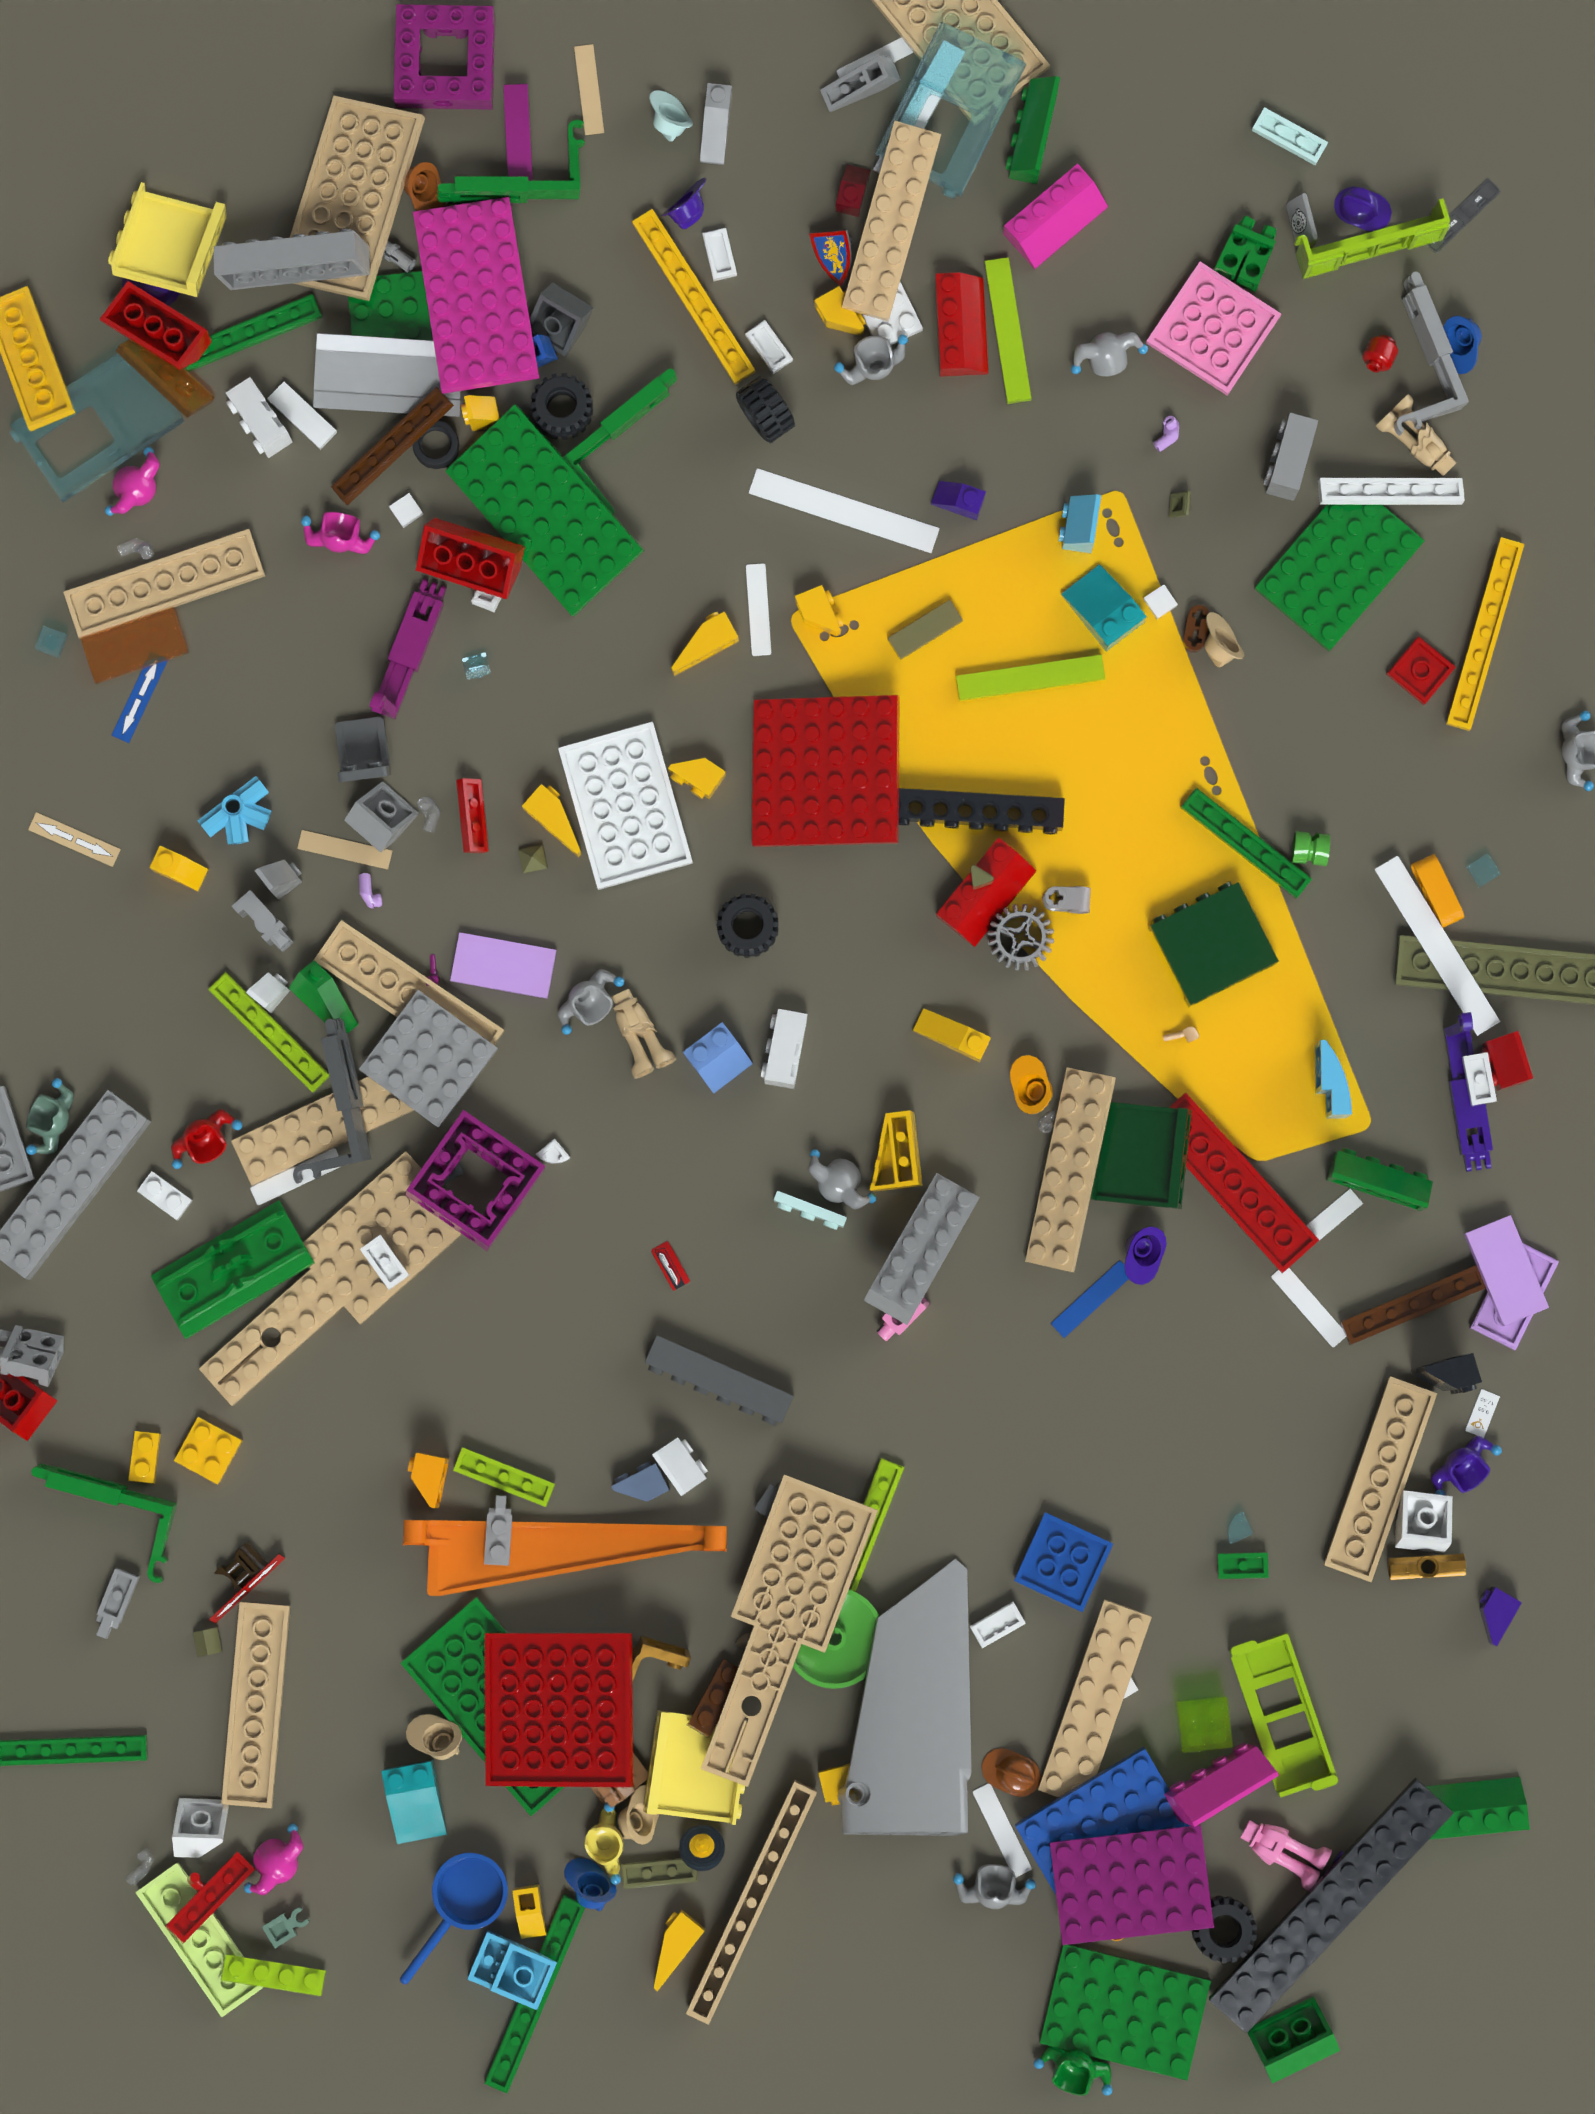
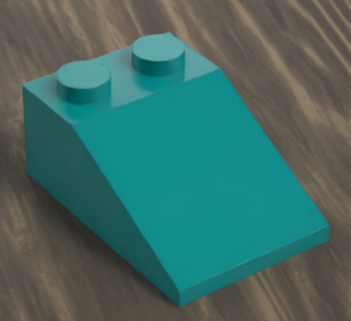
[1061,564,1147,652]
[381,1760,447,1844]

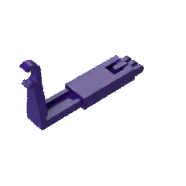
[1443,1012,1493,1172]

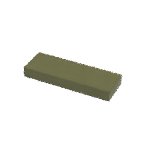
[888,600,963,660]
[621,1857,699,1889]

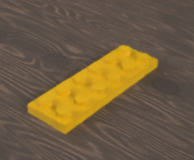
[0,286,76,432]

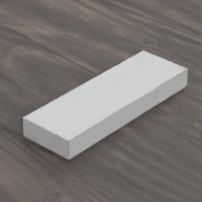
[267,382,337,450]

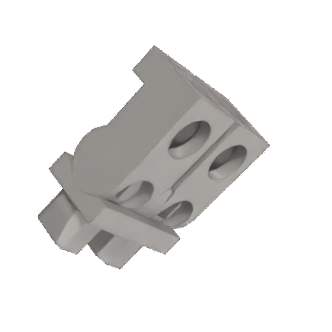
[232,890,294,952]
[0,1325,64,1387]

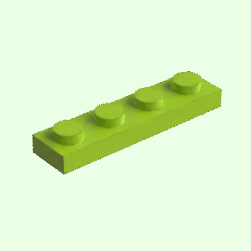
[453,1447,555,1507]
[221,1955,326,1996]

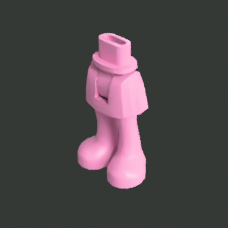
[1240,1820,1332,1891]

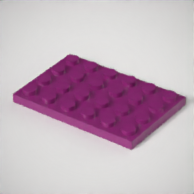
[1050,1825,1214,1945]

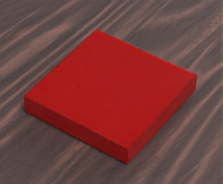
[1386,636,1456,705]

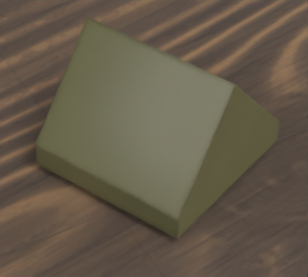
[971,865,994,890]
[193,1627,222,1657]

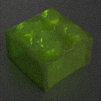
[1175,1695,1233,1753]

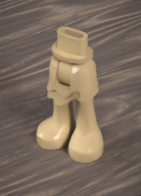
[1376,394,1457,476]
[612,989,676,1079]

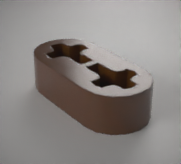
[1183,605,1210,652]

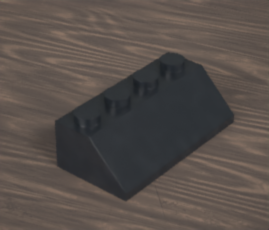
[1411,1353,1482,1394]

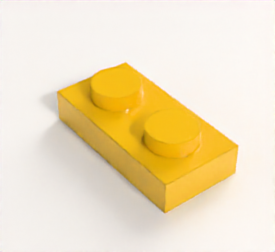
[128,1431,161,1484]

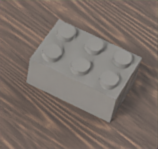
[1263,413,1318,501]

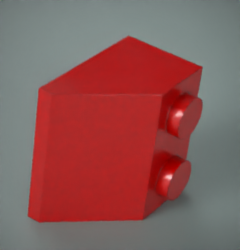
[1481,1031,1533,1091]

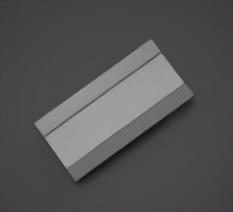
[313,333,461,417]

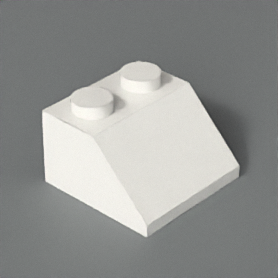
[652,1437,708,1496]
[1395,1490,1453,1553]

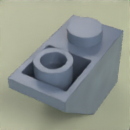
[611,1461,670,1502]

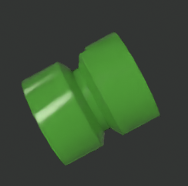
[1291,831,1330,866]

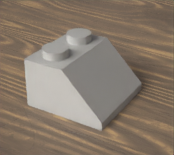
[344,781,419,852]

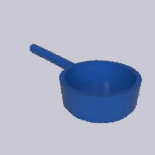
[400,1853,508,1984]

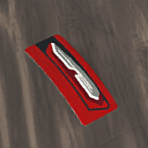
[651,1241,690,1291]

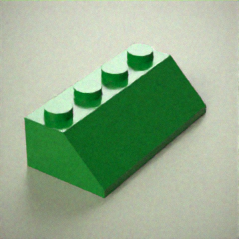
[1006,76,1060,185]
[1326,1148,1433,1211]
[1425,1777,1530,1840]

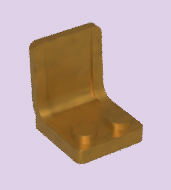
[632,1635,691,1682]

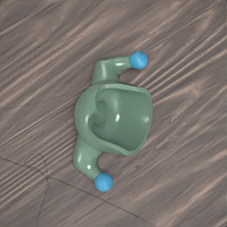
[26,1078,74,1155]

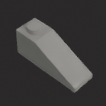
[820,55,901,112]
[700,83,732,165]
[255,860,302,900]

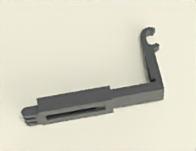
[293,1018,371,1184]

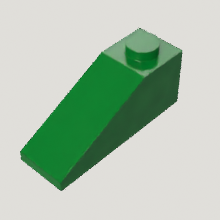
[289,960,358,1034]

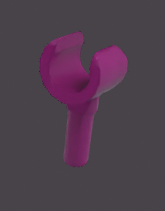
[426,954,439,986]

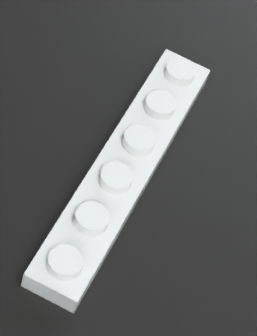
[1318,478,1465,505]

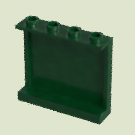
[1148,881,1279,1008]
[1090,1102,1192,1209]

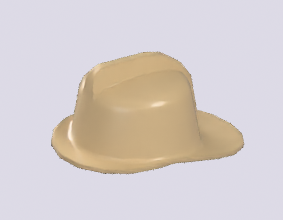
[1204,612,1244,667]
[406,1714,462,1760]
[618,1785,659,1845]

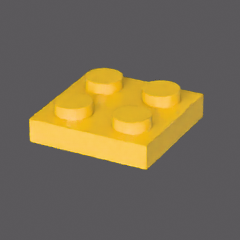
[174,1417,243,1485]

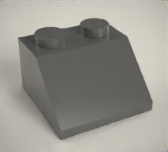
[530,283,594,357]

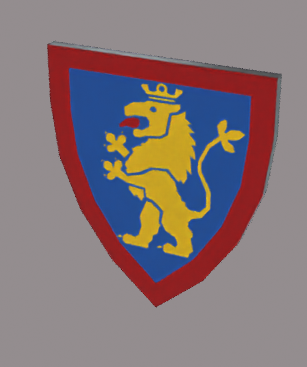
[809,230,853,286]

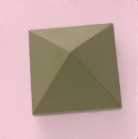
[1169,491,1191,518]
[518,845,548,874]

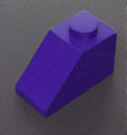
[931,481,986,521]
[1479,1587,1522,1646]

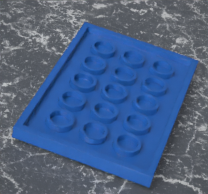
[1014,1747,1190,1895]

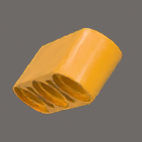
[1411,854,1464,928]

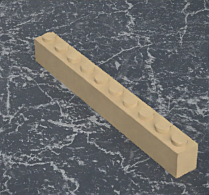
[686,1779,817,2025]

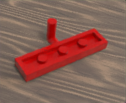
[165,1851,255,1944]

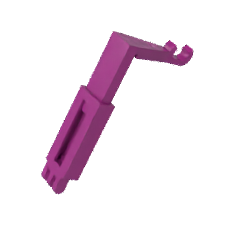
[369,579,447,719]

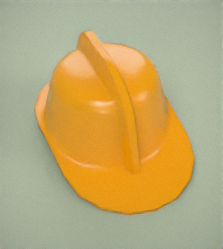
[1010,1055,1053,1114]

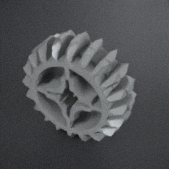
[988,904,1054,971]

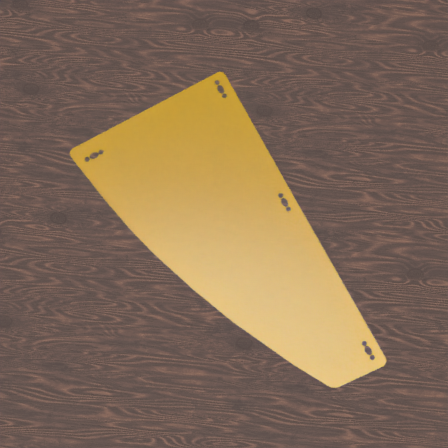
[791,491,1371,1161]

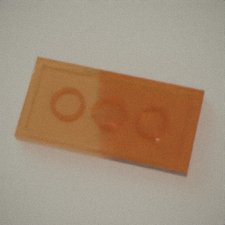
[116,339,215,418]
[80,607,189,684]

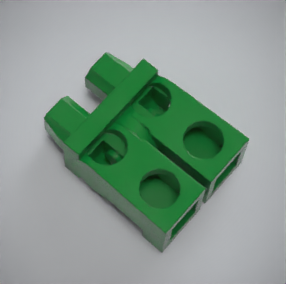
[1214,216,1276,293]

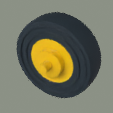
[679,1825,725,1871]

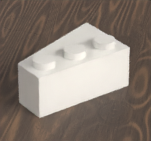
[226,377,293,458]
[761,1009,808,1089]

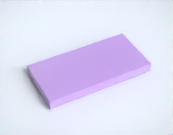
[450,932,557,999]
[1464,1215,1549,1326]
[1470,1243,1559,1350]

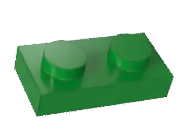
[1217,1553,1269,1579]

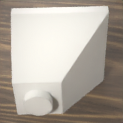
[172,1798,229,1858]

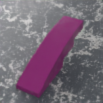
[503,84,533,181]

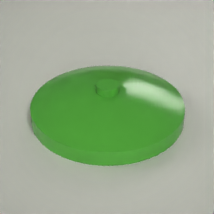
[793,1590,879,1689]

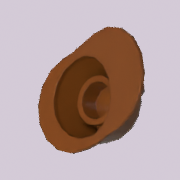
[404,162,445,211]
[982,1748,1041,1797]

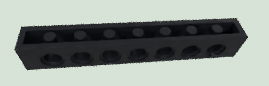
[899,788,1065,835]

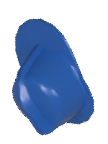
[1443,316,1482,374]
[564,1858,617,1912]

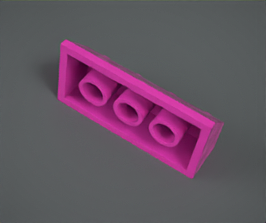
[1003,163,1108,270]
[1164,1743,1279,1827]

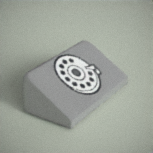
[1286,193,1318,249]

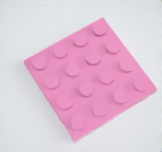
[1146,262,1281,396]

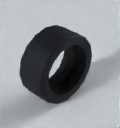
[412,420,460,469]

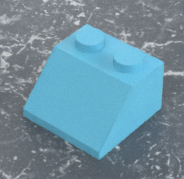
[1059,494,1101,553]

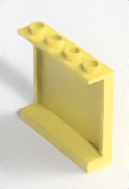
[109,182,226,297]
[643,1710,747,1825]

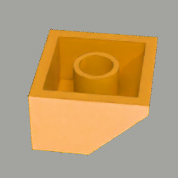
[408,1453,449,1508]

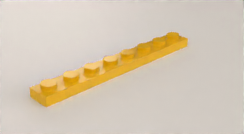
[632,209,756,385]
[1446,537,1524,731]

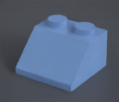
[683,1022,753,1094]

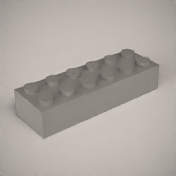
[214,229,370,290]
[864,1173,980,1325]

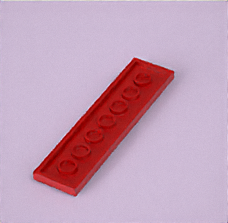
[1169,1092,1319,1273]

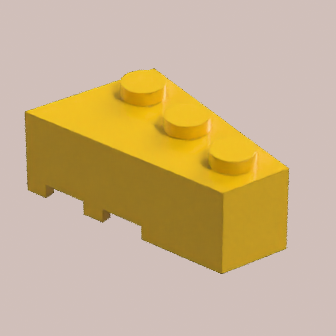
[870,1110,923,1192]

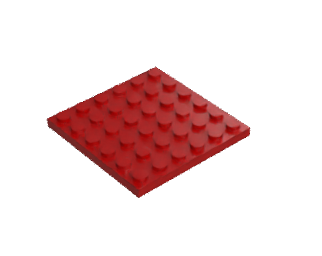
[752,695,900,847]
[485,1633,633,1787]

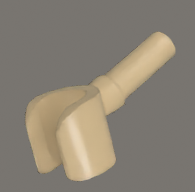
[1163,1027,1199,1043]

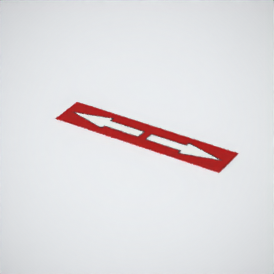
[209,1554,285,1624]

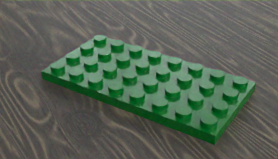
[445,404,645,617]
[400,1597,564,1816]

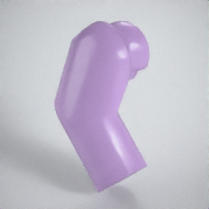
[1153,416,1179,452]
[358,873,382,909]

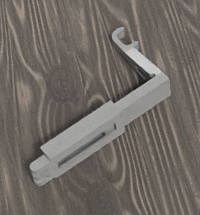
[1394,271,1469,436]

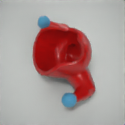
[171,1109,243,1169]

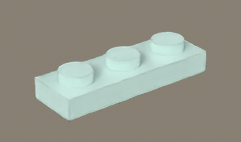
[1252,107,1328,165]
[774,1191,847,1230]

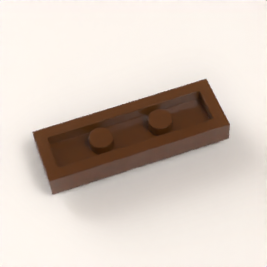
[686,1659,739,1738]

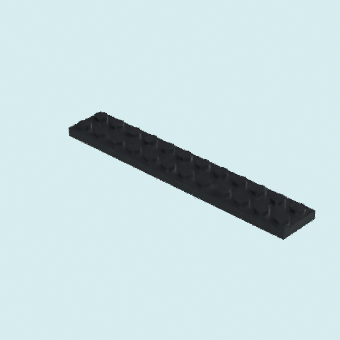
[1208,1778,1454,2033]

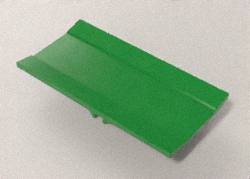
[151,1200,315,1339]

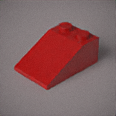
[0,1370,57,1441]

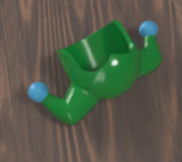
[1033,2046,1112,2096]

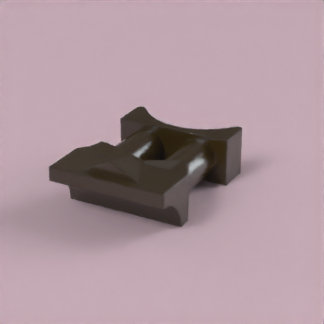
[214,1542,268,1595]

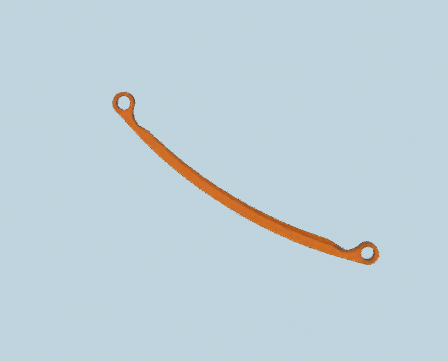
[403,1520,727,1596]

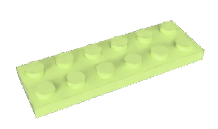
[135,1862,263,2017]

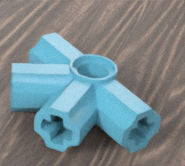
[197,776,272,845]

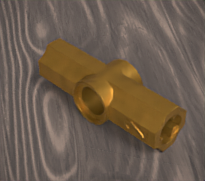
[1388,1553,1466,1580]

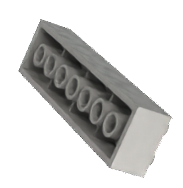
[0,1090,151,1280]

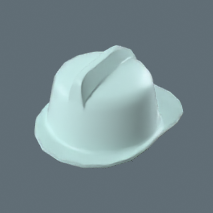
[649,90,693,141]

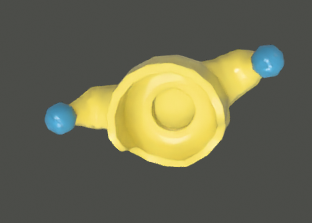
[584,1802,624,1885]

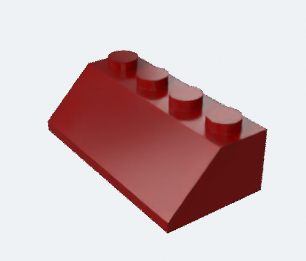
[935,272,989,377]
[100,281,212,370]
[415,517,525,599]
[936,837,1036,948]

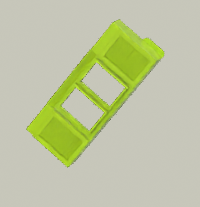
[1294,198,1450,279]
[1229,1633,1338,1798]

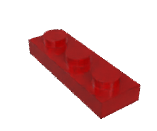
[456,778,489,853]

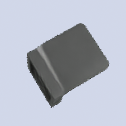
[335,717,391,782]

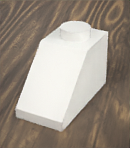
[246,972,290,1013]

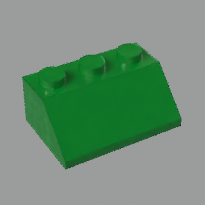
[1247,1996,1340,2084]

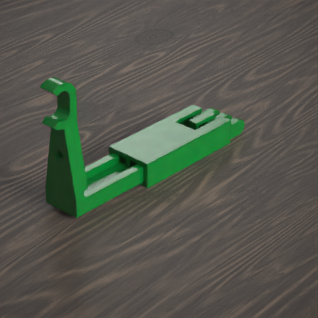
[437,120,585,203]
[563,368,677,516]
[31,1463,177,1583]

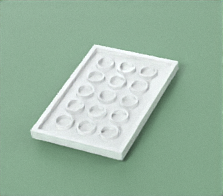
[558,722,693,890]

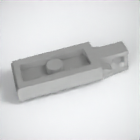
[484,1495,512,1566]
[96,1568,140,1639]

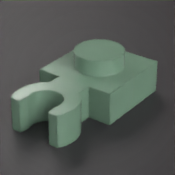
[262,1907,310,1948]

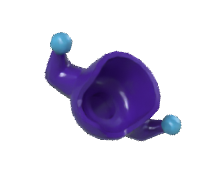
[1431,1436,1502,1495]

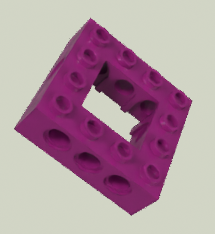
[394,4,495,110]
[405,1110,545,1251]

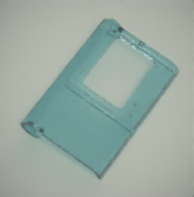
[875,22,1027,199]
[9,344,185,503]

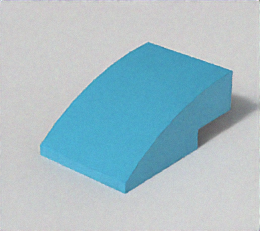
[1315,1040,1352,1119]
[467,1930,557,2010]

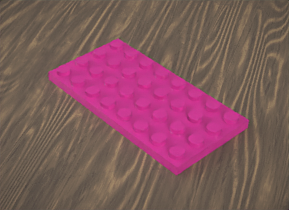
[413,197,539,394]

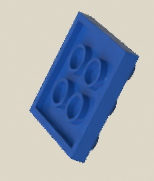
[1014,1512,1113,1612]

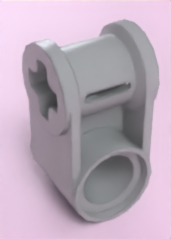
[1042,886,1091,914]

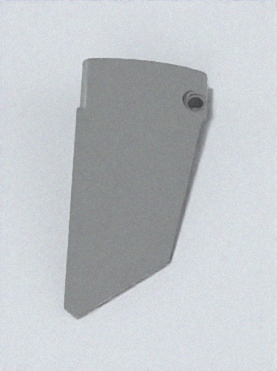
[837,1559,971,1836]

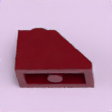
[836,164,871,217]

